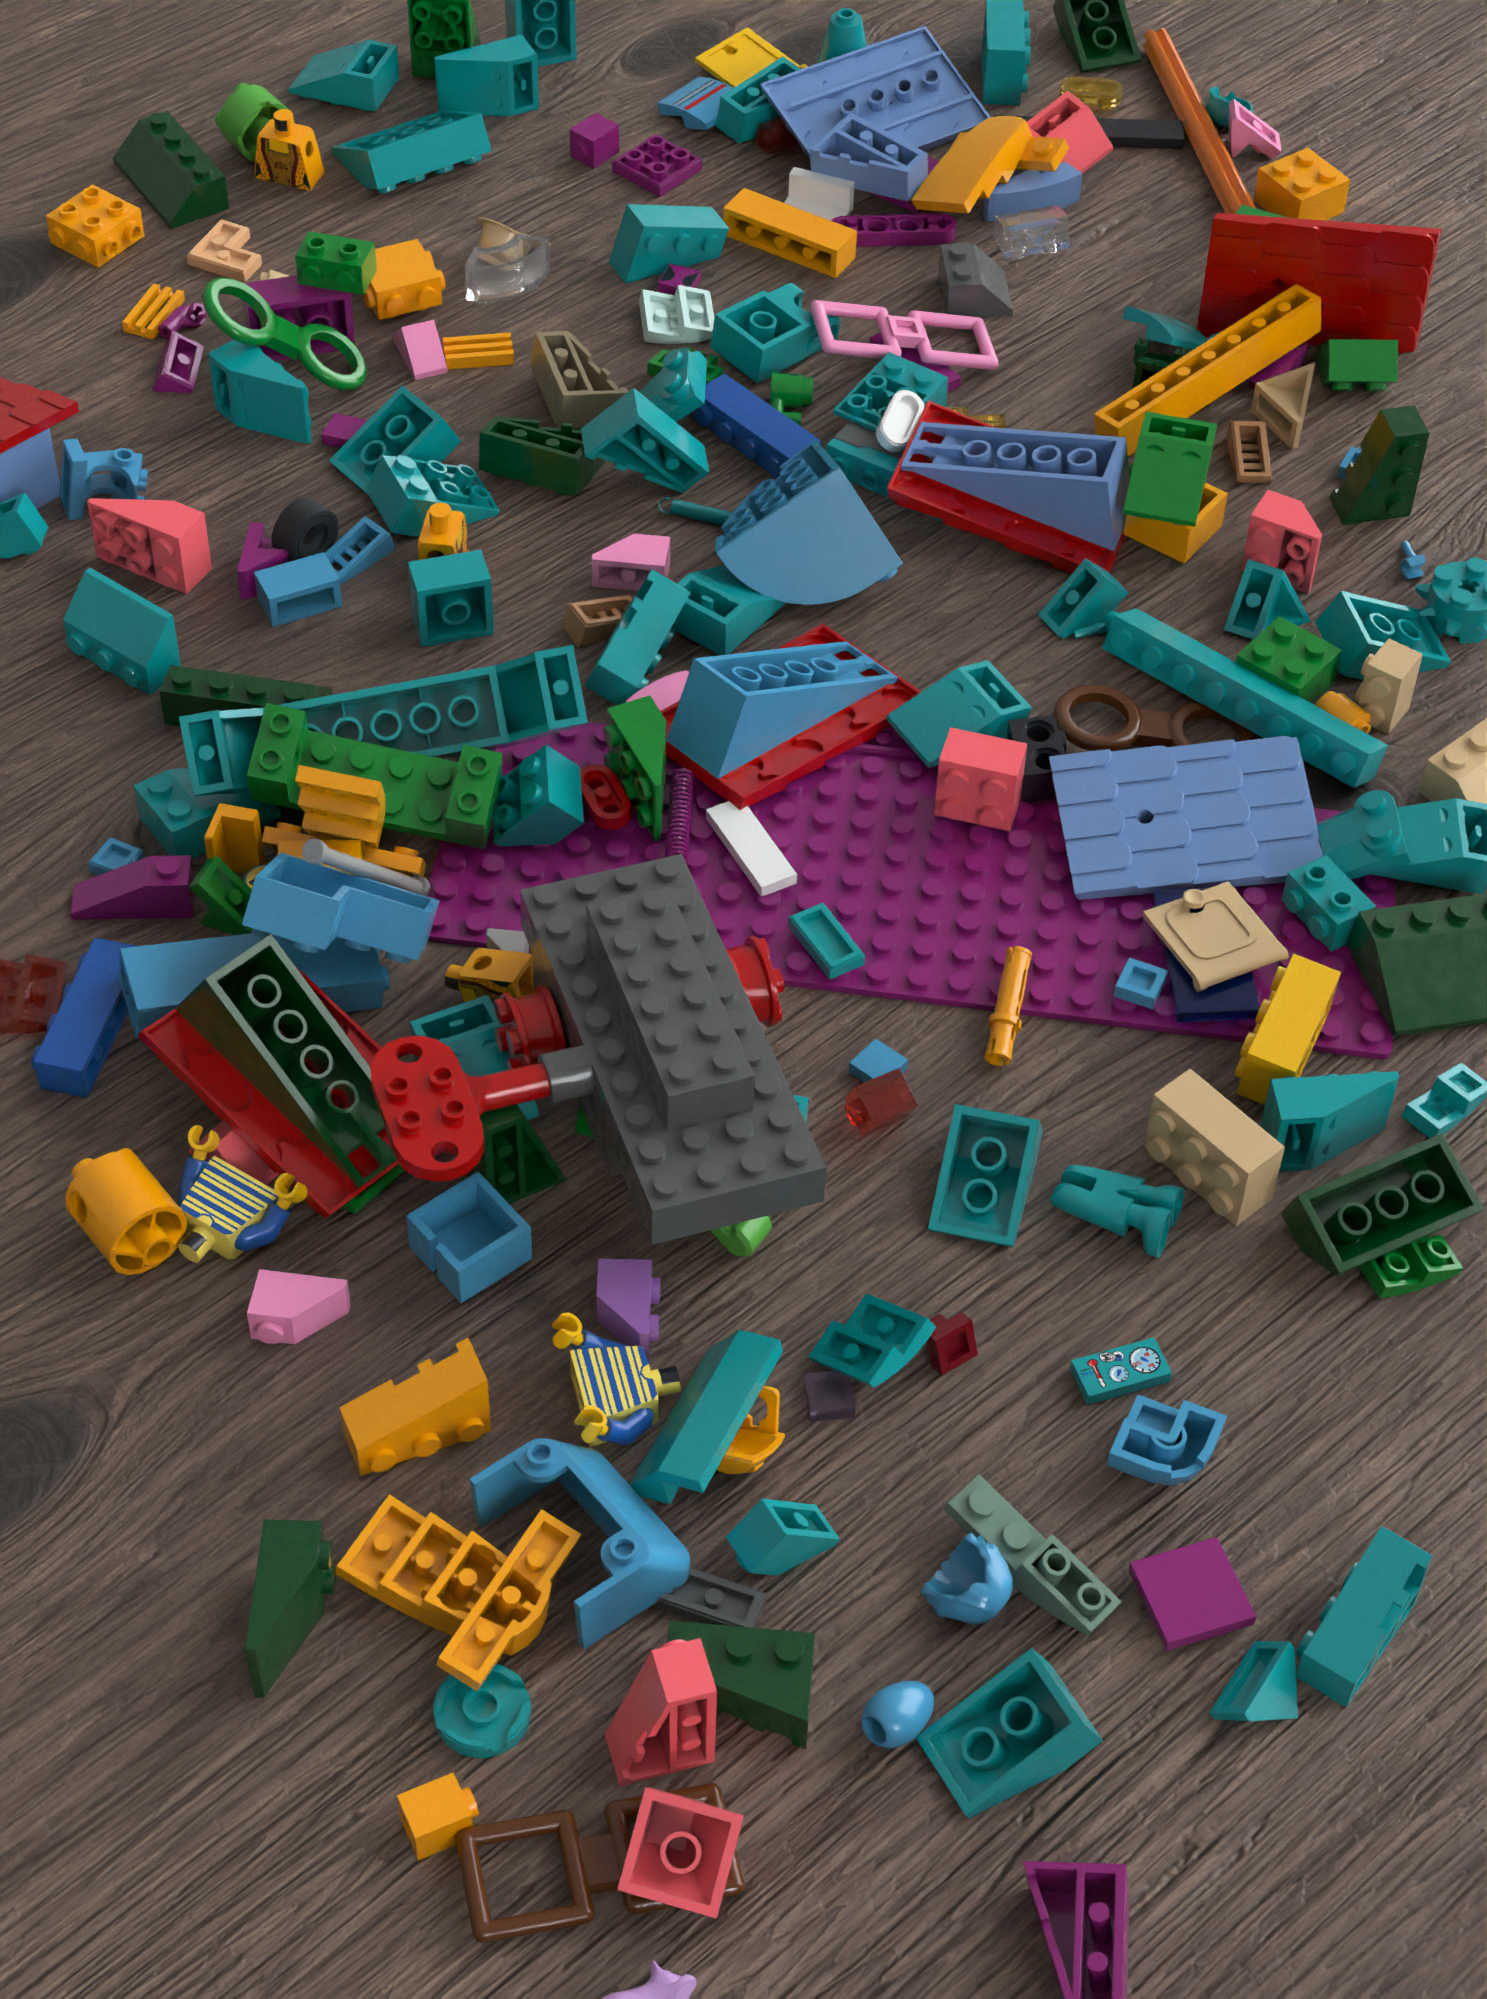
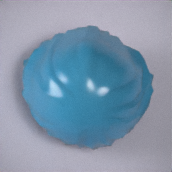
[922,1533,1013,1625]

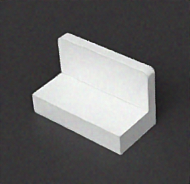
[784,167,855,221]

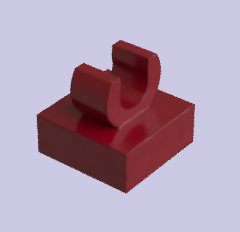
[927,1312,978,1375]

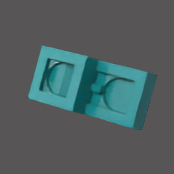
[1401,1063,1487,1138]

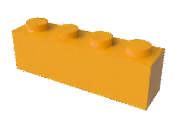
[723,188,857,278]

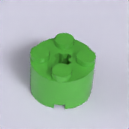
[215,83,289,162]

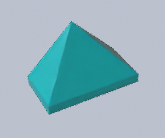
[1209,1641,1298,1721]

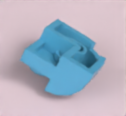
[1107,1394,1227,1486]

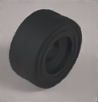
[272,498,338,562]

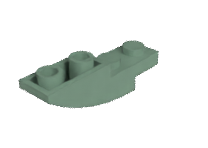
[944,1474,1121,1636]

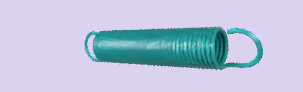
[658,497,732,526]

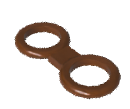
[1053,685,1257,751]

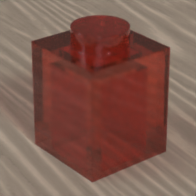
[844,1068,918,1136]

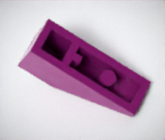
[70,855,196,920]

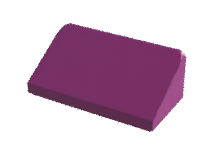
[152,331,204,393]

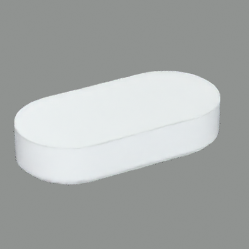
[876,390,925,453]

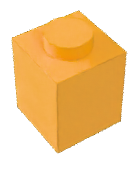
[397,1772,479,1861]

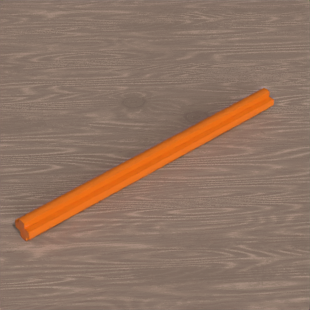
[1142,28,1257,214]

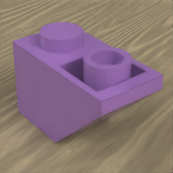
[596,1259,661,1359]

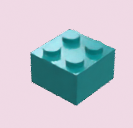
[408,550,494,647]

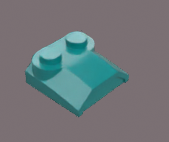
[640,348,707,422]
[1317,790,1410,880]

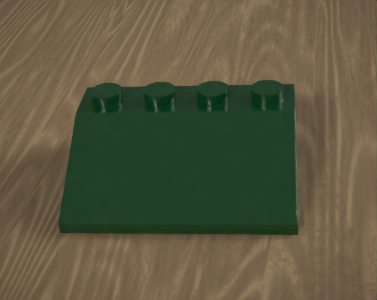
[1346,893,1487,1037]

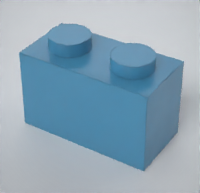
[254,552,342,627]

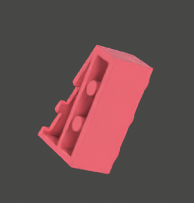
[604,1638,717,1787]

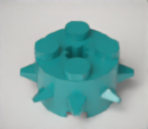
[1415,557,1487,644]

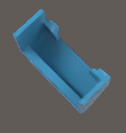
[469,1438,690,1650]

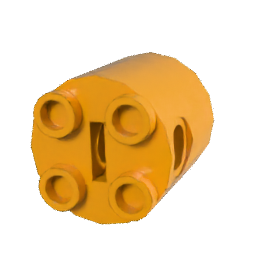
[65,1148,187,1275]

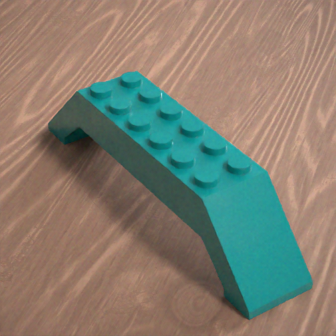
[179,645,588,796]

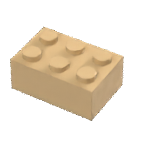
[1144,1069,1285,1226]

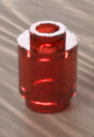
[756,116,799,154]

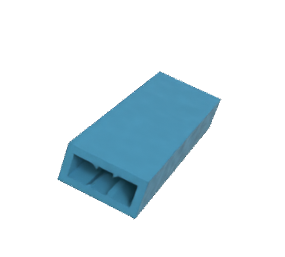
[118,933,390,1038]

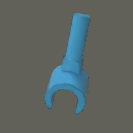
[1400,541,1425,580]

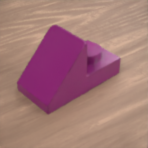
[237,522,289,599]

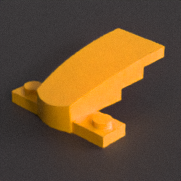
[911,116,1069,214]
[262,765,426,877]
[336,1494,582,1691]

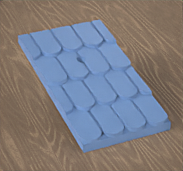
[760,26,990,159]
[1049,736,1323,900]

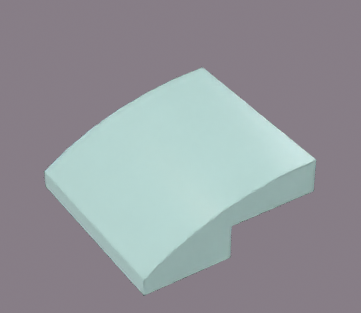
[639,285,714,344]

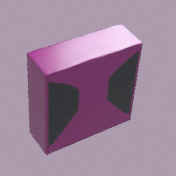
[658,264,701,295]

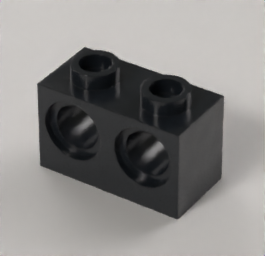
[1007,715,1067,802]

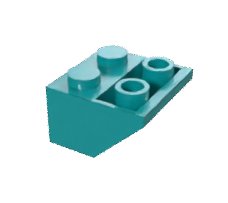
[493,744,584,846]

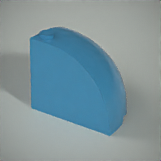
[715,440,903,605]

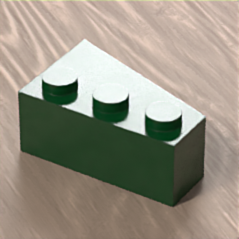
[1329,405,1430,525]
[479,416,605,496]
[467,1104,567,1204]
[667,1621,815,1749]

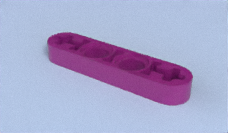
[831,213,956,247]

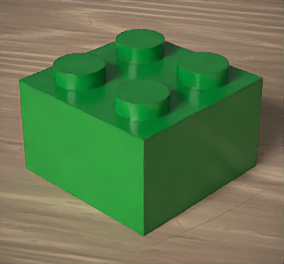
[1236,616,1342,704]

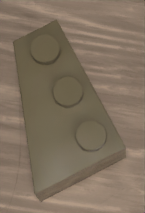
[530,331,628,430]

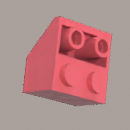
[1026,91,1113,173]
[1241,490,1322,594]

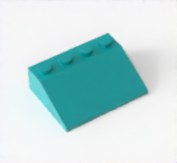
[331,110,492,193]

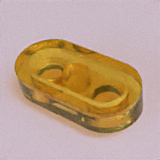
[1060,76,1123,109]

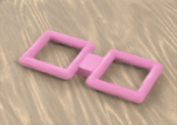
[810,300,999,370]

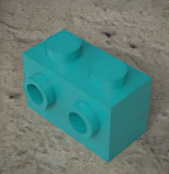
[1282,855,1376,951]

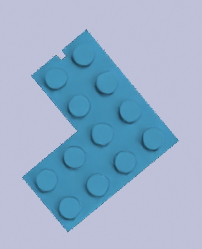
[242,852,440,963]

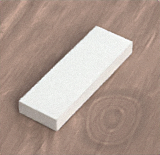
[706,801,797,897]

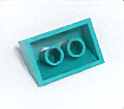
[63,568,181,695]

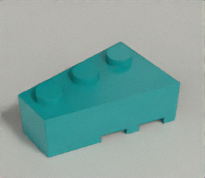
[581,388,709,493]
[1295,1526,1433,1708]

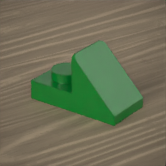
[189,855,252,935]

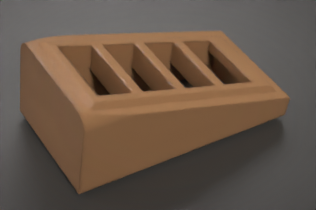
[1226,421,1272,483]
[562,595,632,647]

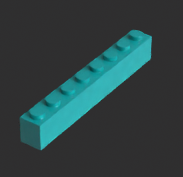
[1102,608,1389,788]

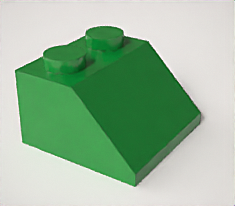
[1315,339,1398,392]

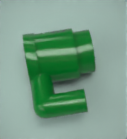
[770,372,813,426]

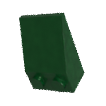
[1053,0,1142,73]
[245,1519,336,1698]

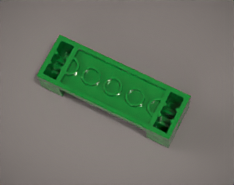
[247,703,502,849]

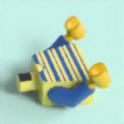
[177,1125,307,1263]
[552,1312,681,1447]

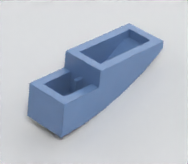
[983,161,1083,221]

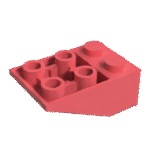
[87,498,212,594]

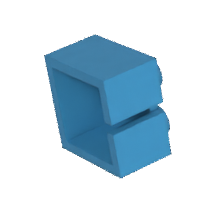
[406,1172,533,1303]

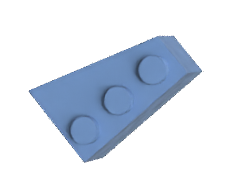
[810,112,928,201]

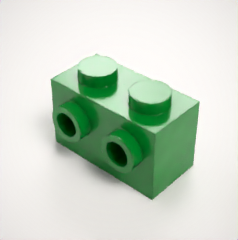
[295,231,377,295]

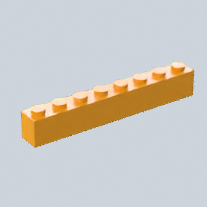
[1094,284,1321,456]

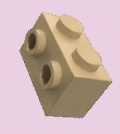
[1354,639,1423,734]

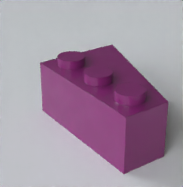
[1023,1861,1130,1999]

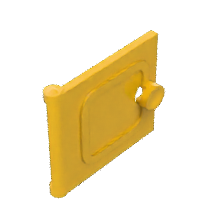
[695,27,808,88]

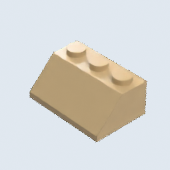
[1419,718,1487,804]

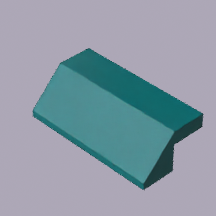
[629,1330,783,1504]

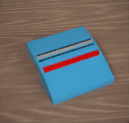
[657,77,733,130]

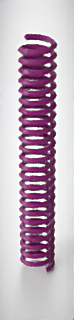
[665,768,694,867]

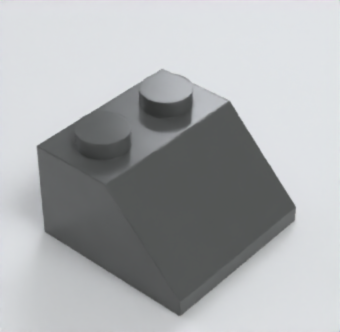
[938,243,1013,317]

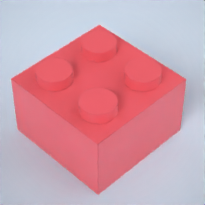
[934,727,1027,831]

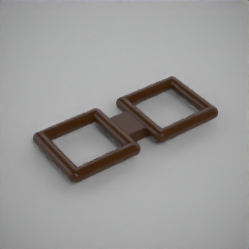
[455,1783,745,1943]

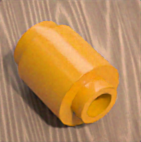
[1315,691,1371,734]

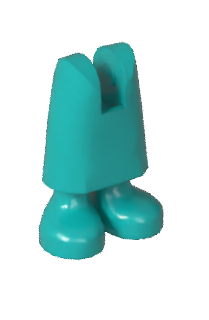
[1050,1165,1185,1258]

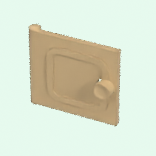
[1143,881,1289,992]

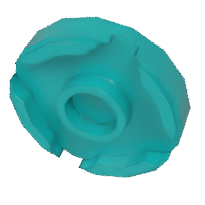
[433,1664,532,1759]

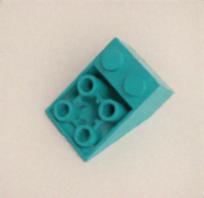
[434,35,539,116]
[288,39,400,112]
[207,340,312,444]
[833,352,948,432]
[366,455,500,537]
[671,565,787,655]
[886,660,1032,768]
[1371,798,1487,894]
[410,995,539,1120]
[1260,1071,1399,1172]

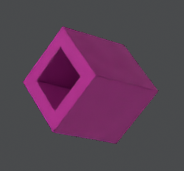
[570,113,619,169]

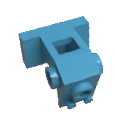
[59,439,148,520]

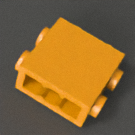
[46,184,145,268]
[363,239,446,320]

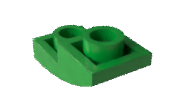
[1359,1235,1463,1298]

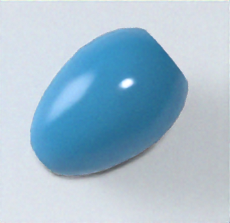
[861,1681,934,1749]

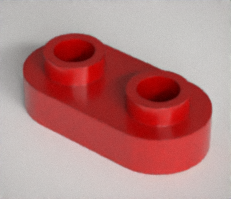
[580,764,631,830]

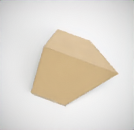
[1251,362,1315,450]

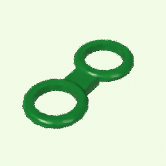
[202,278,367,391]

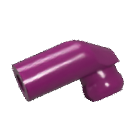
[158,302,207,339]

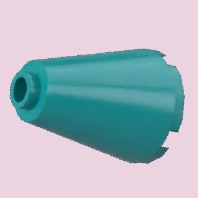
[816,8,867,64]

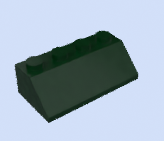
[113,111,229,229]
[159,665,333,726]
[1280,1133,1485,1276]

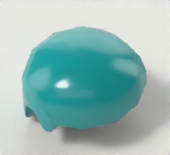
[1205,86,1253,129]

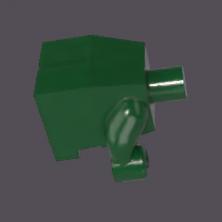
[1132,338,1188,389]

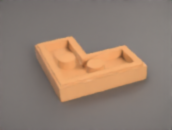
[186,219,262,283]

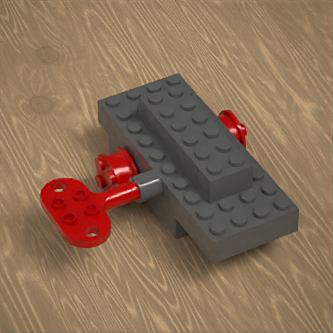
[370,854,826,1245]

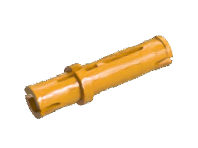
[984,946,1032,1066]

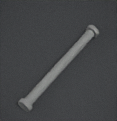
[302,839,430,896]

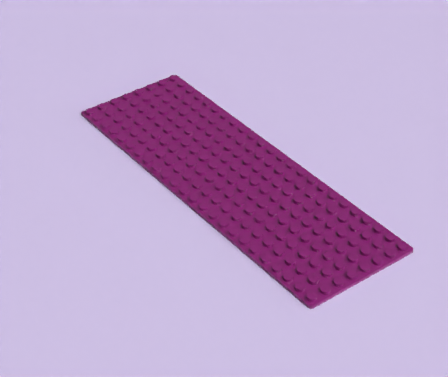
[427,722,1395,1059]

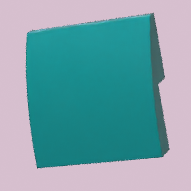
[1122,306,1208,350]
[808,1293,936,1388]

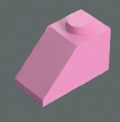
[591,533,670,591]
[247,1269,351,1344]

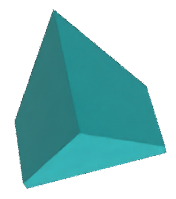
[1223,559,1311,640]

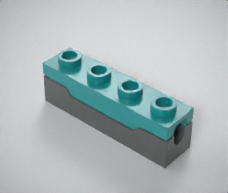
[827,422,954,520]

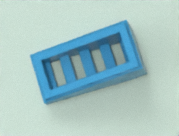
[325,516,395,585]

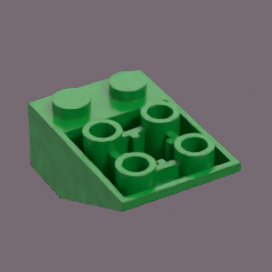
[407,0,481,79]
[1123,412,1217,527]
[603,695,666,841]

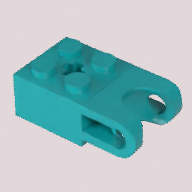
[710,283,841,383]

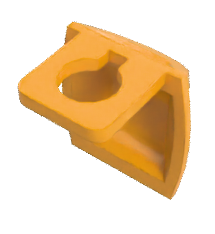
[716,1386,785,1474]

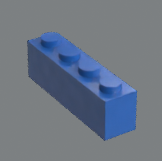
[693,373,821,478]
[31,938,136,1098]

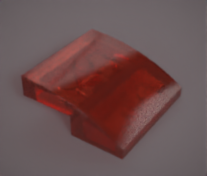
[0,954,67,1034]

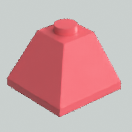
[617,1787,744,1919]

